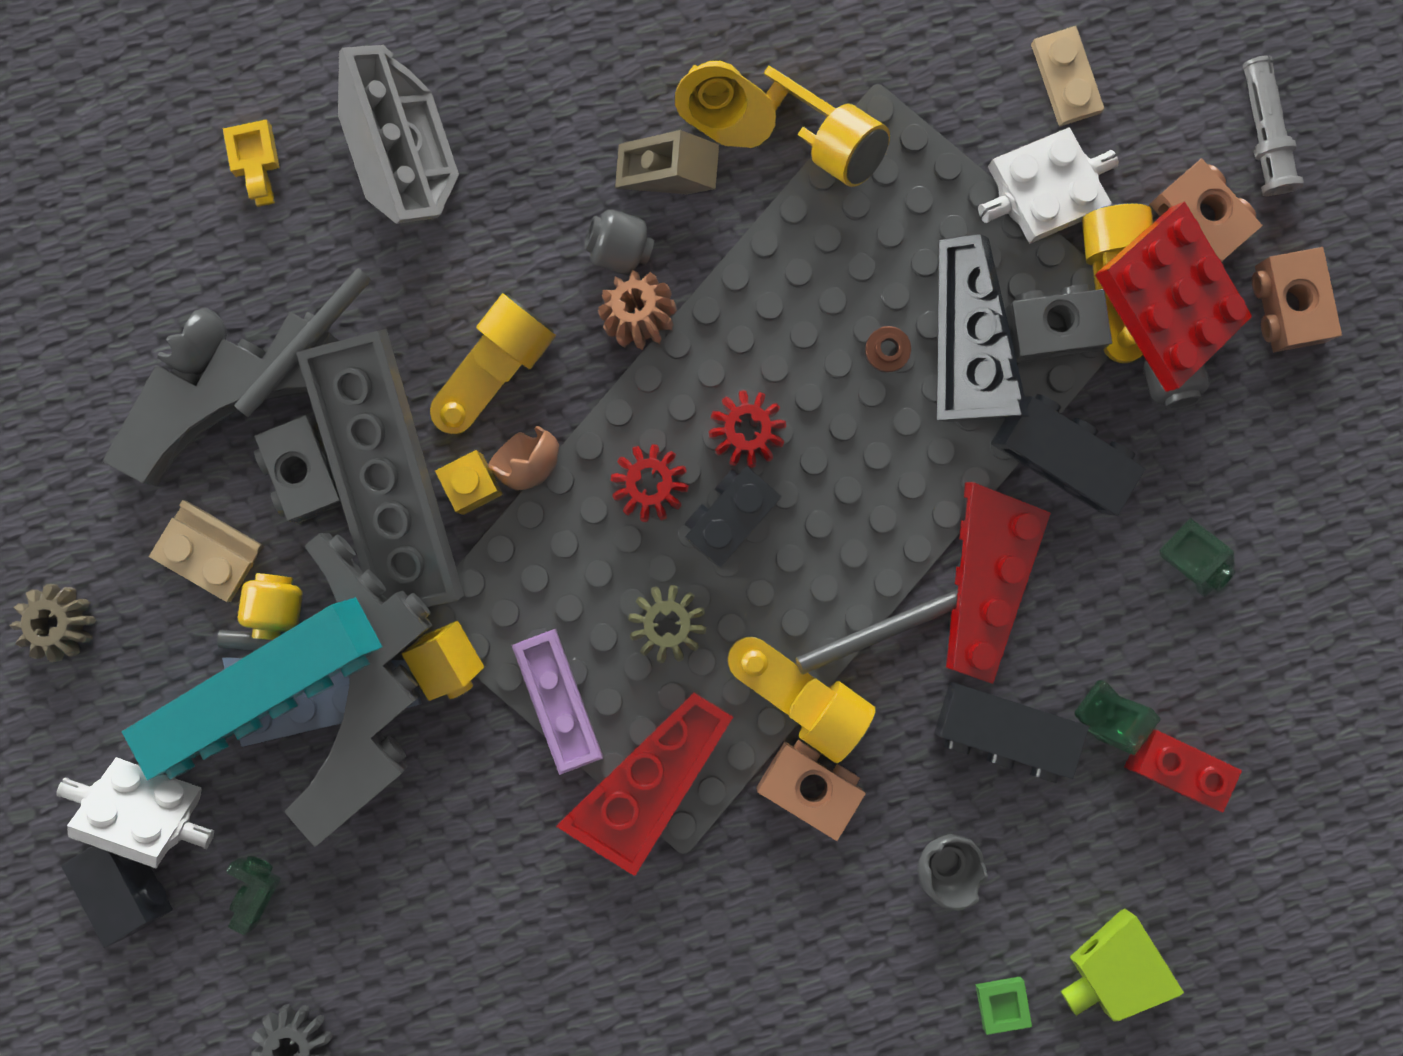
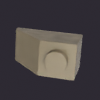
[615,130,719,194]

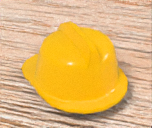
[675,61,776,148]

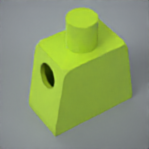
[1060,908,1184,1021]

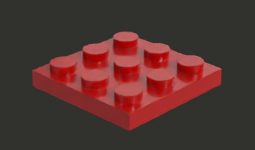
[1095,201,1252,392]

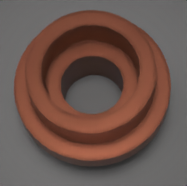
[865,326,911,372]

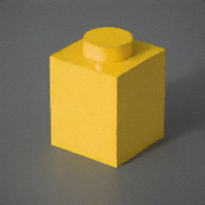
[435,450,503,515]
[402,620,484,701]

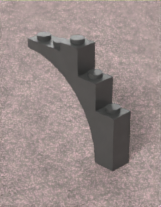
[102,312,409,486]
[284,533,433,847]

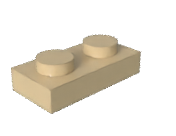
[1031,26,1105,127]

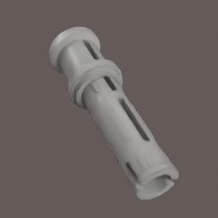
[1243,56,1304,196]

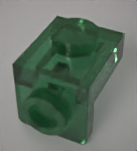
[1074,680,1161,756]

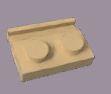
[149,500,264,602]

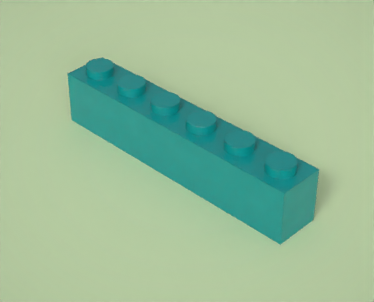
[122,597,383,781]

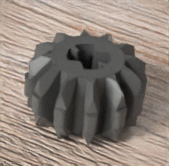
[251,1004,332,1056]

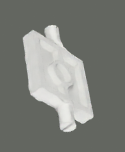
[978,127,1119,244]
[57,757,214,868]

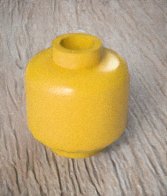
[238,573,303,640]

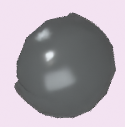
[157,308,227,374]
[917,834,988,911]

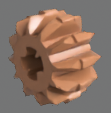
[598,269,677,350]

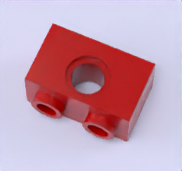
[1124,727,1242,813]

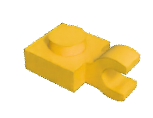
[223,119,280,207]

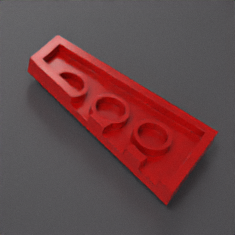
[946,482,1051,684]
[556,692,733,876]

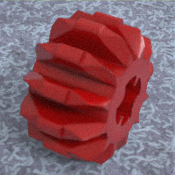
[709,390,787,469]
[611,444,689,523]

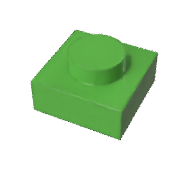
[975,977,1032,1035]

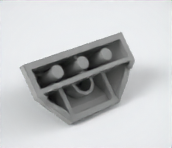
[338,45,459,224]

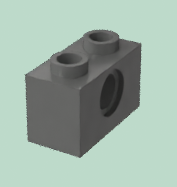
[1005,284,1112,362]
[254,415,342,523]

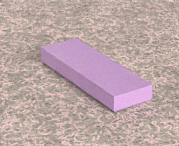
[512,629,603,775]

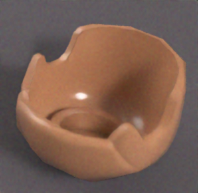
[488,426,559,491]

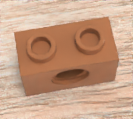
[1149,158,1263,262]
[1252,247,1342,353]
[756,740,866,841]

